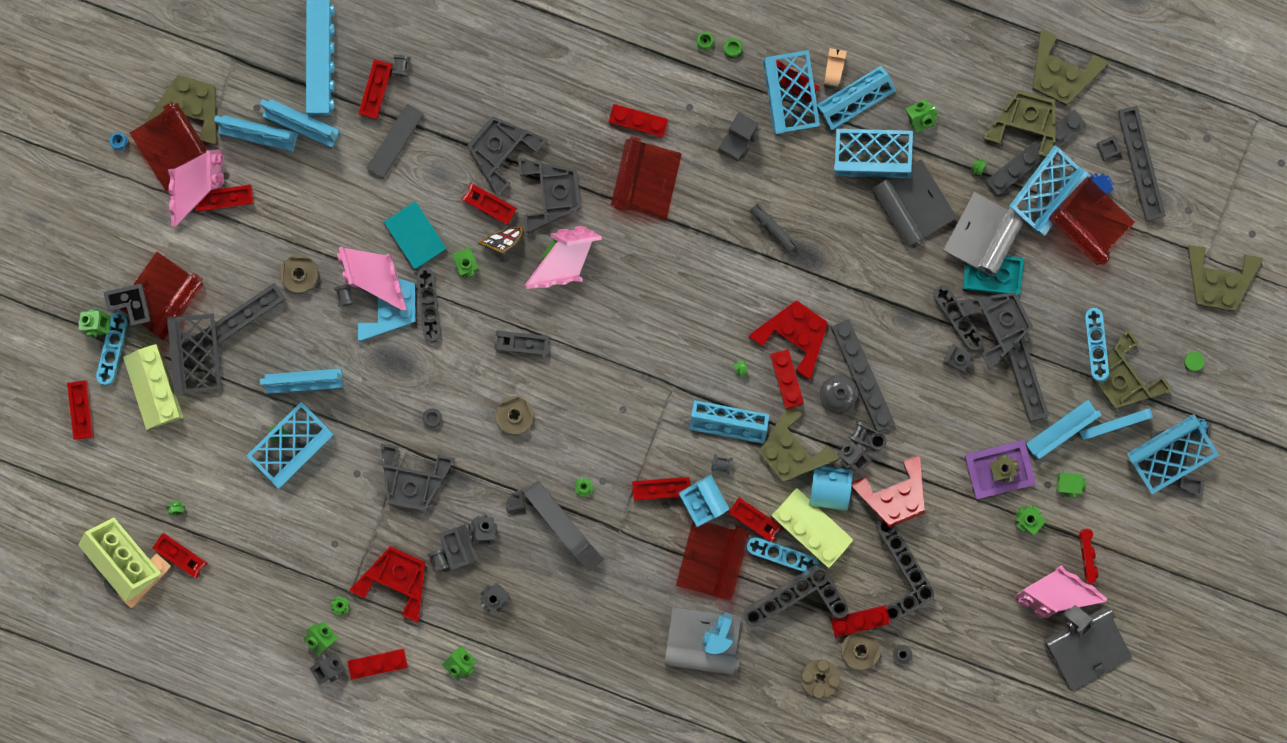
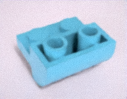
[809,466,853,511]
[678,474,729,527]
[702,612,733,654]

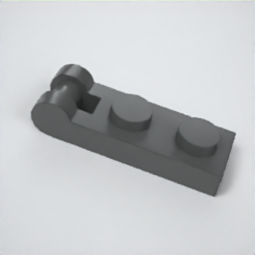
[494,331,549,356]

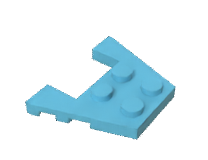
[358,278,416,341]

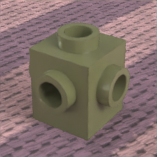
[990,454,1020,483]

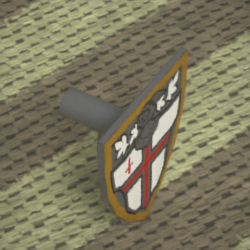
[478,226,523,262]

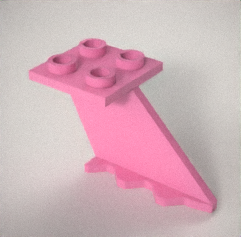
[168,149,224,226]
[525,226,602,289]
[337,247,407,311]
[1014,565,1107,619]

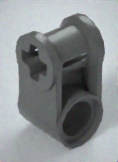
[849,421,887,451]

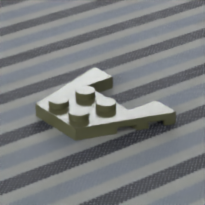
[1032,29,1108,106]
[144,75,217,145]
[983,90,1056,160]
[1187,245,1263,311]
[1092,329,1173,409]
[759,407,839,482]

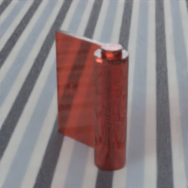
[129,102,208,192]
[610,136,682,220]
[1049,176,1135,265]
[120,252,204,340]
[676,521,750,601]

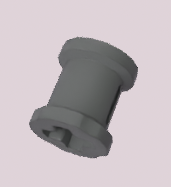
[391,55,411,77]
[334,284,354,307]
[711,454,733,475]
[427,548,450,572]

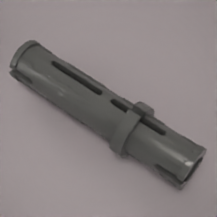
[749,203,797,253]

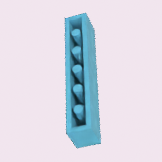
[306,0,335,116]

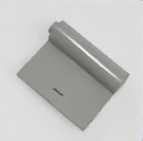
[943,192,1024,276]
[664,607,741,675]

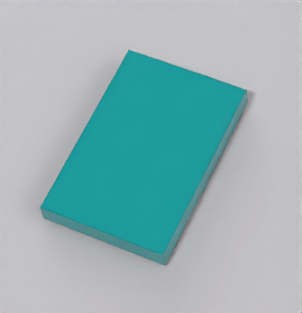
[384,201,447,270]
[962,256,1024,296]

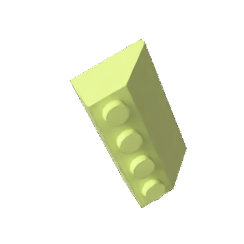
[123,344,183,430]
[771,488,853,568]
[78,518,161,602]

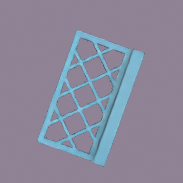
[762,50,820,134]
[260,99,340,148]
[214,115,298,152]
[834,129,913,178]
[1009,146,1090,236]
[260,369,343,394]
[246,402,334,489]
[1127,414,1219,494]

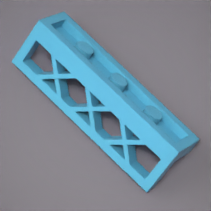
[817,66,896,130]
[689,400,769,444]
[1026,400,1102,460]

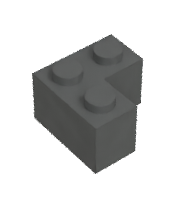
[718,112,759,161]
[103,284,152,326]

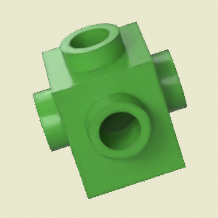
[905,99,938,133]
[78,309,111,338]
[1014,505,1046,535]
[303,621,339,656]
[442,646,477,681]

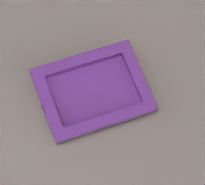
[965,440,1036,499]

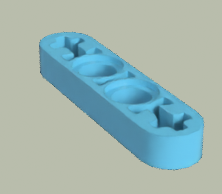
[1085,308,1109,382]
[96,312,129,385]
[1080,408,1153,440]
[746,537,819,572]

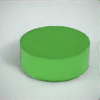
[724,38,743,58]
[1184,352,1204,371]

